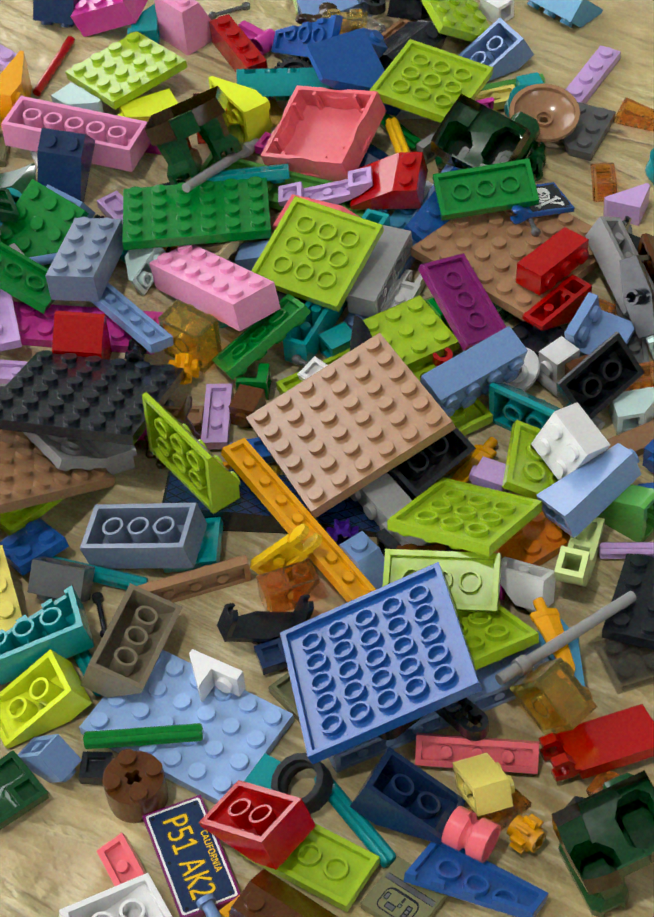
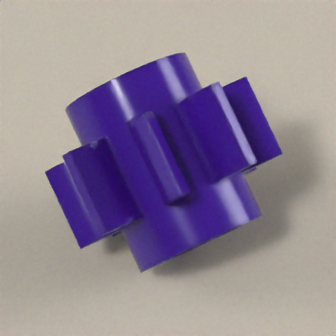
[326,518,359,547]

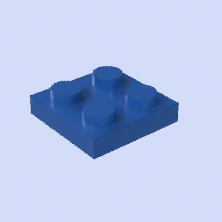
[0,518,69,576]

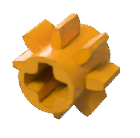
[168,353,200,385]
[507,813,546,854]

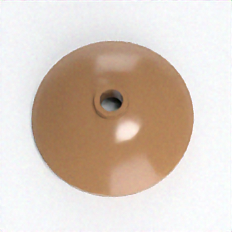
[509,84,580,142]

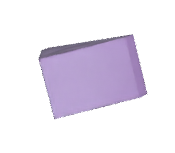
[603,183,650,226]

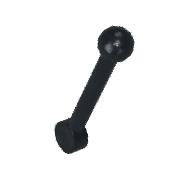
[92,592,107,638]

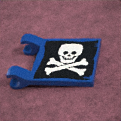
[510,182,575,224]

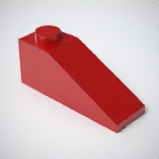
[522,274,592,331]

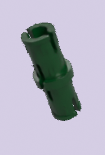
[528,141,546,181]

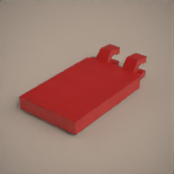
[538,704,654,782]

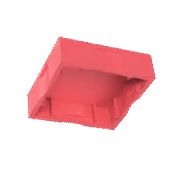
[260,86,386,181]

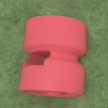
[442,806,501,863]

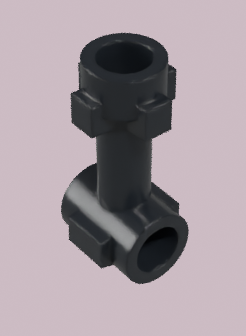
[124,337,147,363]

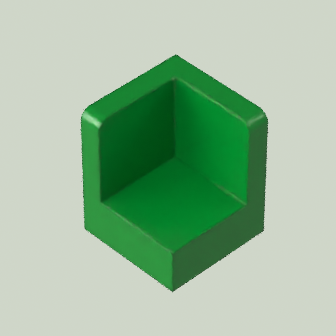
[235,363,272,400]

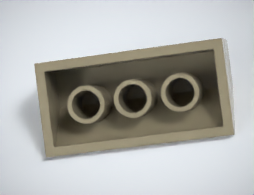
[80,583,183,698]

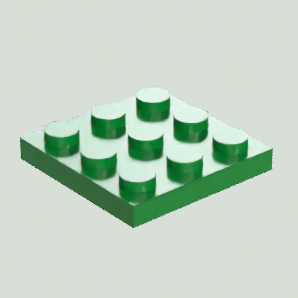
[0,179,89,269]

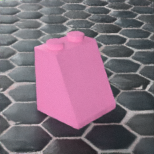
[154,0,212,55]

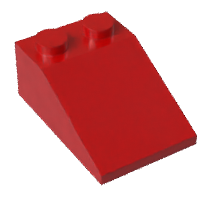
[350,152,428,210]
[199,780,316,870]

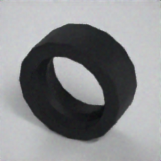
[271,753,333,814]

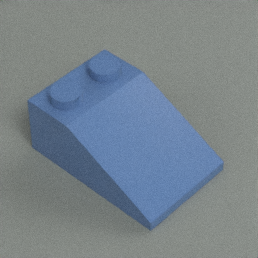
[459,18,534,82]

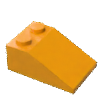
[0,50,32,128]

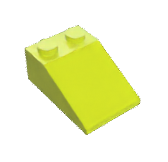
[208,76,273,142]
[0,649,92,749]

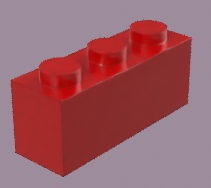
[516,227,589,296]

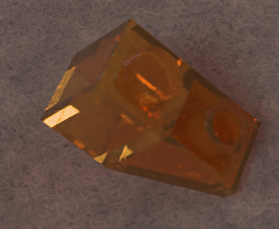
[256,558,320,612]

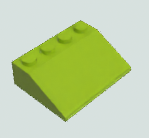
[142,392,240,514]

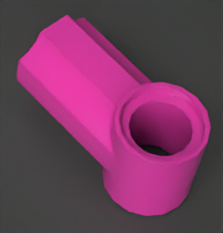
[238,20,275,55]

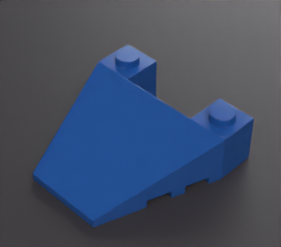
[304,28,402,116]

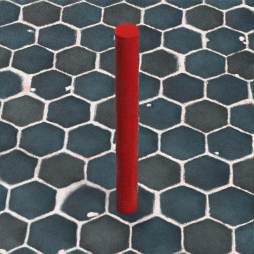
[33,36,75,96]

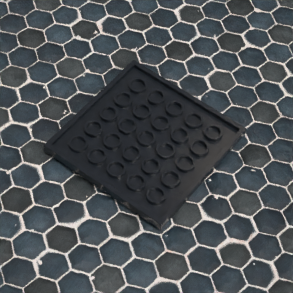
[0,350,184,446]

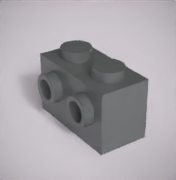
[28,556,95,603]

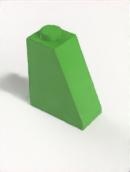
[597,484,654,542]

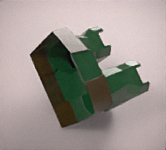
[145,86,245,185]
[431,93,541,170]
[551,770,654,917]

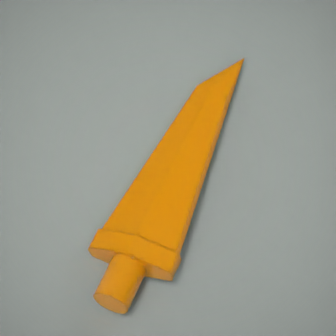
[451,437,498,483]
[530,597,575,684]

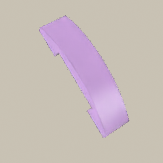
[278,166,373,207]

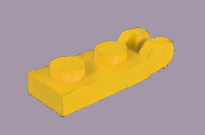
[250,523,323,583]

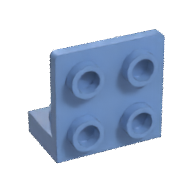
[564,292,635,355]

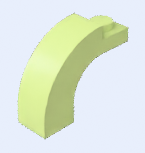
[554,517,605,587]

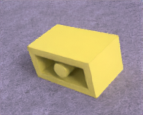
[452,753,515,817]

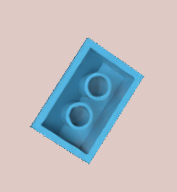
[527,0,603,28]

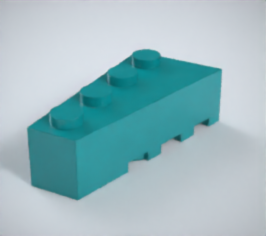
[236,67,336,101]
[0,585,95,686]

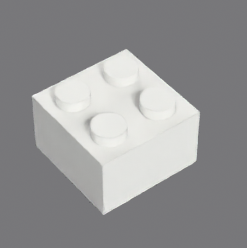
[531,402,610,480]

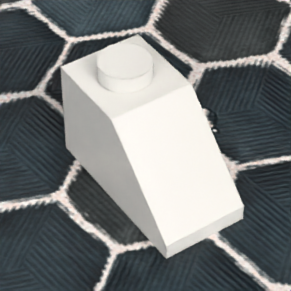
[500,557,556,612]

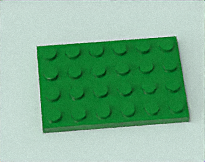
[122,176,272,250]

